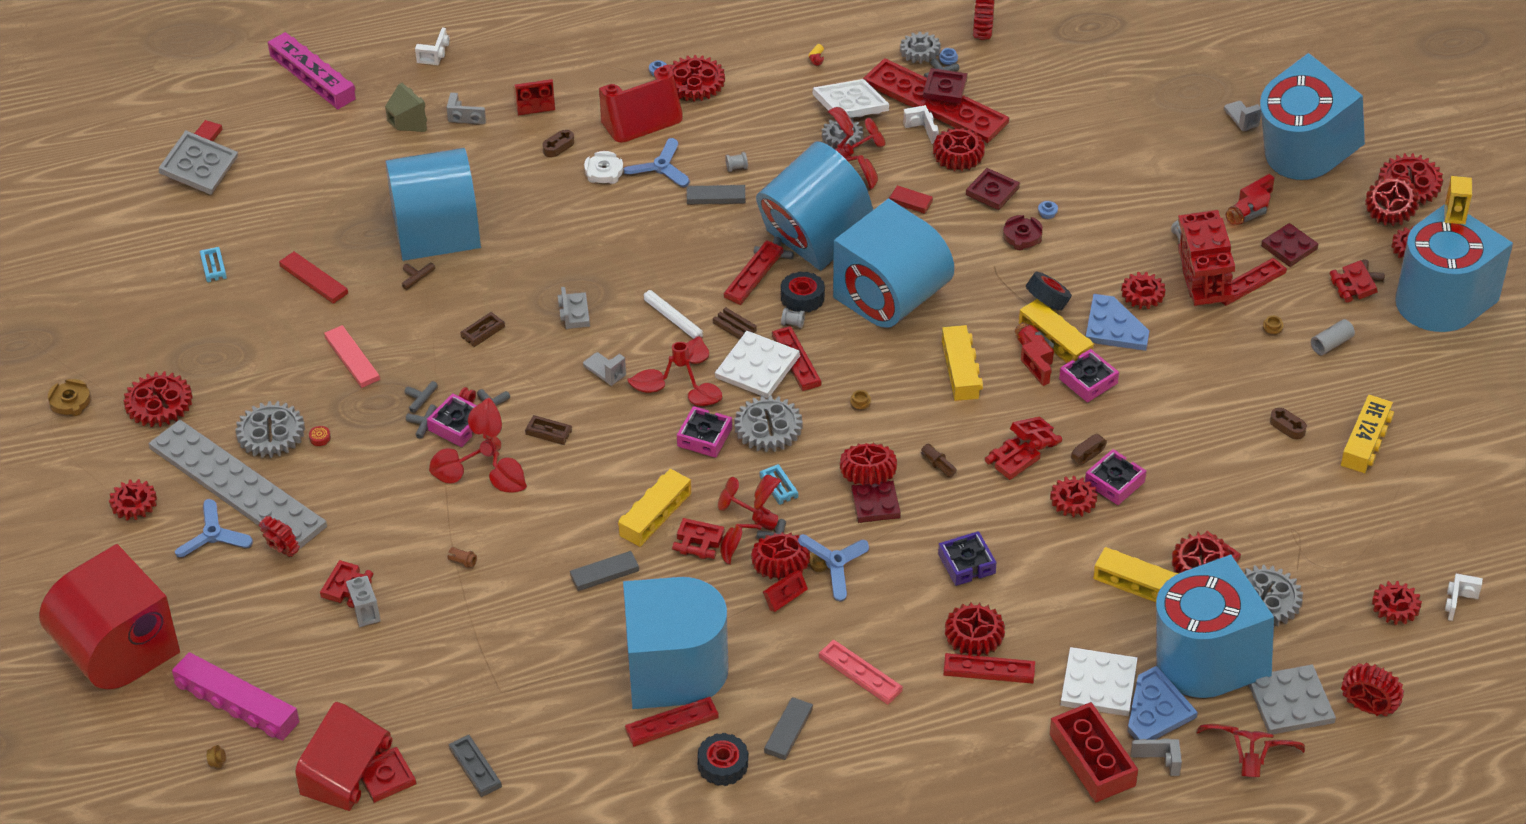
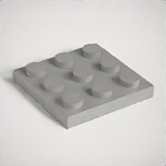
[158,131,238,195]
[1249,664,1336,734]

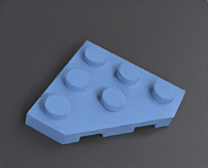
[1086,294,1149,351]
[1128,666,1198,740]

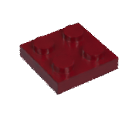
[923,68,968,104]
[966,168,1020,210]
[1261,223,1318,267]
[851,481,901,523]

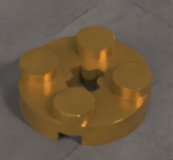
[48,379,91,416]

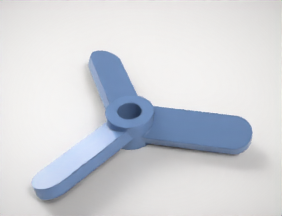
[624,138,690,187]
[175,499,253,557]
[798,534,869,601]

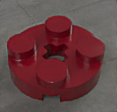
[1003,215,1043,251]

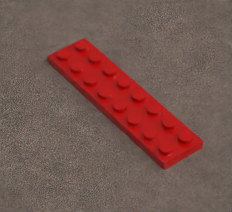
[863,58,1009,143]

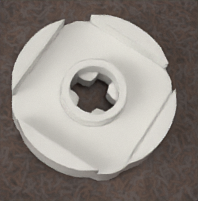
[584,151,623,184]

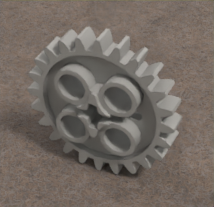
[734,395,803,452]
[235,401,305,458]
[1245,565,1303,627]

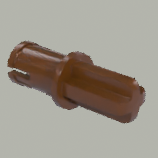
[921,444,957,477]

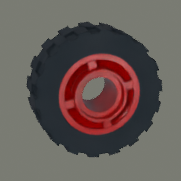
[781,271,825,312]
[1025,271,1072,311]
[697,733,749,786]

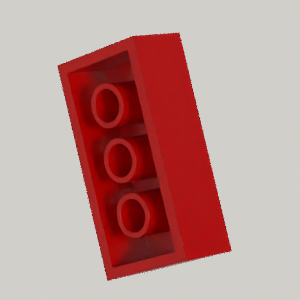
[1049,702,1138,803]

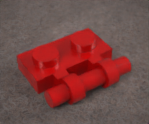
[1329,260,1378,303]
[1010,416,1062,450]
[985,436,1041,480]
[672,518,725,560]
[320,560,374,608]

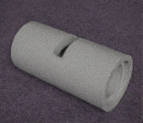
[1311,319,1355,356]

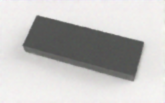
[687,185,746,204]
[570,551,639,591]
[764,697,813,760]
[449,735,502,797]

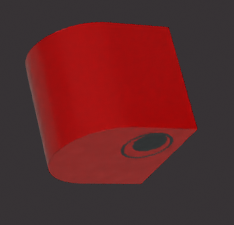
[39,544,180,689]

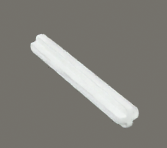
[644,290,703,339]

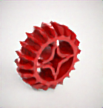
[973,0,995,40]
[933,127,985,171]
[1365,175,1420,227]
[840,442,897,486]
[1172,531,1231,573]
[751,532,810,580]
[945,602,1005,656]
[1341,662,1404,717]

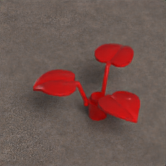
[828,107,885,190]
[627,336,723,406]
[429,398,527,493]
[718,475,782,565]
[1197,723,1305,777]

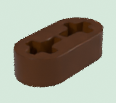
[542,130,574,157]
[1270,408,1307,439]
[1071,434,1107,465]

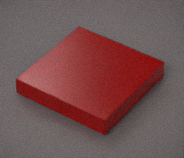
[361,747,417,803]

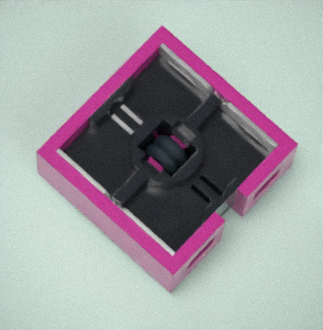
[1059,349,1119,403]
[427,393,477,447]
[677,406,732,458]
[1085,449,1146,505]

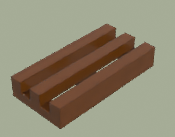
[713,307,757,339]
[460,312,505,347]
[525,415,572,445]

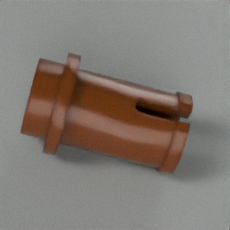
[447,547,477,568]

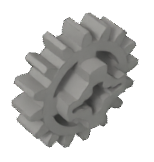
[900,31,941,64]
[822,119,863,149]

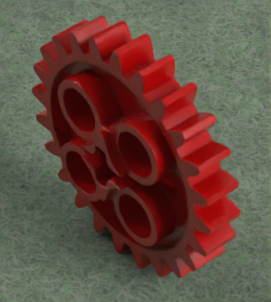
[669,55,725,102]
[1378,153,1443,205]
[123,371,193,427]

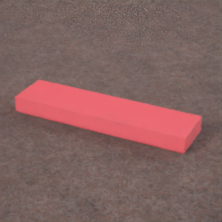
[324,325,380,388]
[819,639,903,705]

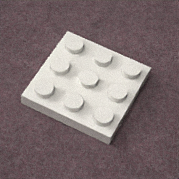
[813,79,889,118]
[715,331,800,398]
[1061,647,1137,716]

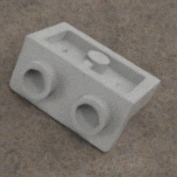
[558,287,590,329]

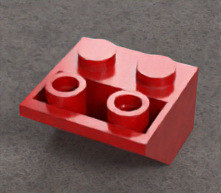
[513,79,555,116]

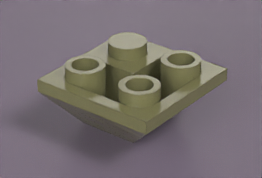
[385,83,427,132]

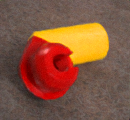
[808,44,824,66]

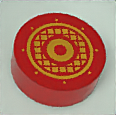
[309,426,331,446]

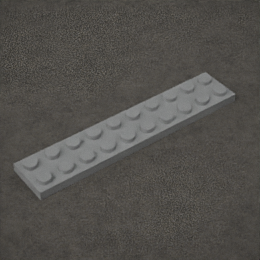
[149,420,327,549]

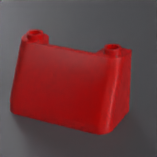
[599,64,683,143]
[295,702,393,811]

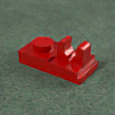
[763,570,808,612]

